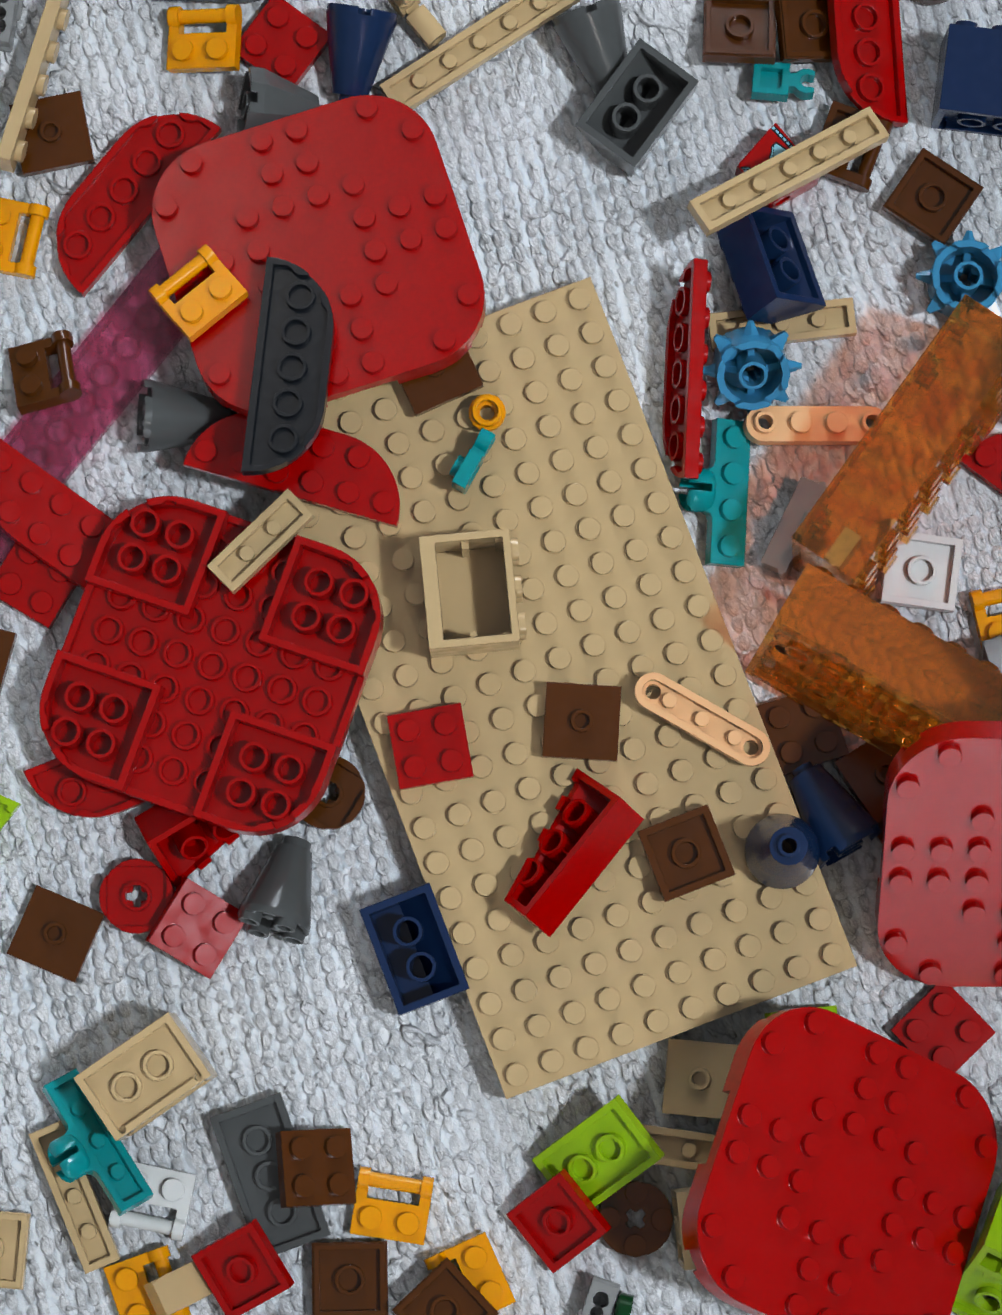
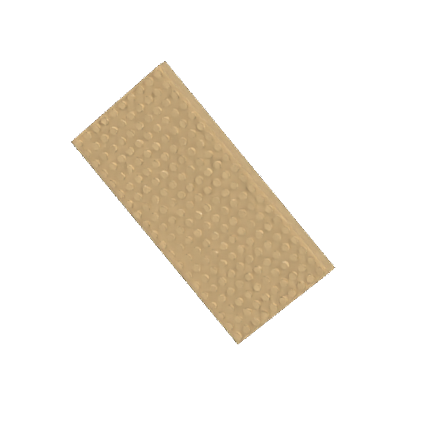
[295,277,857,1099]

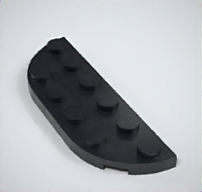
[241,257,335,476]

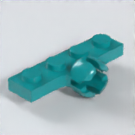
[679,418,750,568]
[42,1069,153,1216]

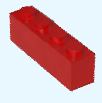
[504,768,644,937]
[134,805,240,889]

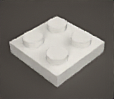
[880,529,963,614]

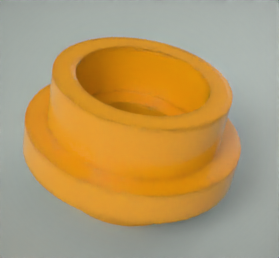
[469,394,506,431]

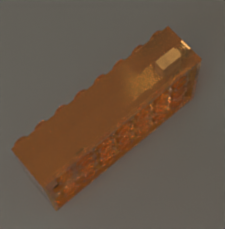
[791,294,1002,610]
[745,563,1002,757]

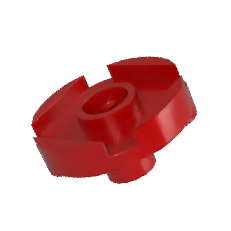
[99,859,174,934]

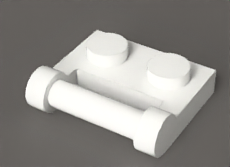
[108,1161,197,1242]

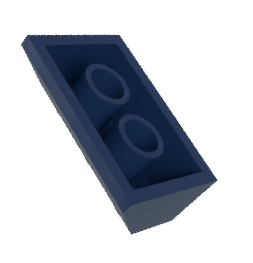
[717,207,826,324]
[359,883,470,1016]

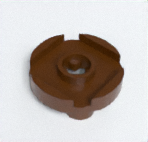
[303,757,365,830]
[599,1181,673,1257]

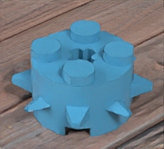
[915,230,1002,329]
[703,320,802,413]

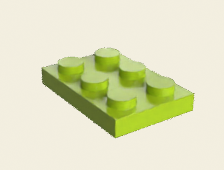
[532,1094,665,1207]

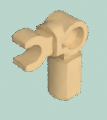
[388,0,446,49]

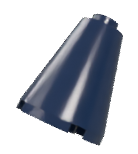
[326,3,398,100]
[789,761,883,869]
[745,814,820,889]

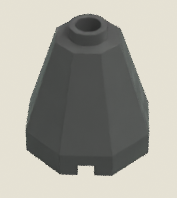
[237,66,322,132]

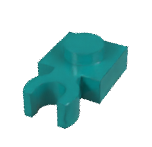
[751,62,815,102]
[449,428,496,494]

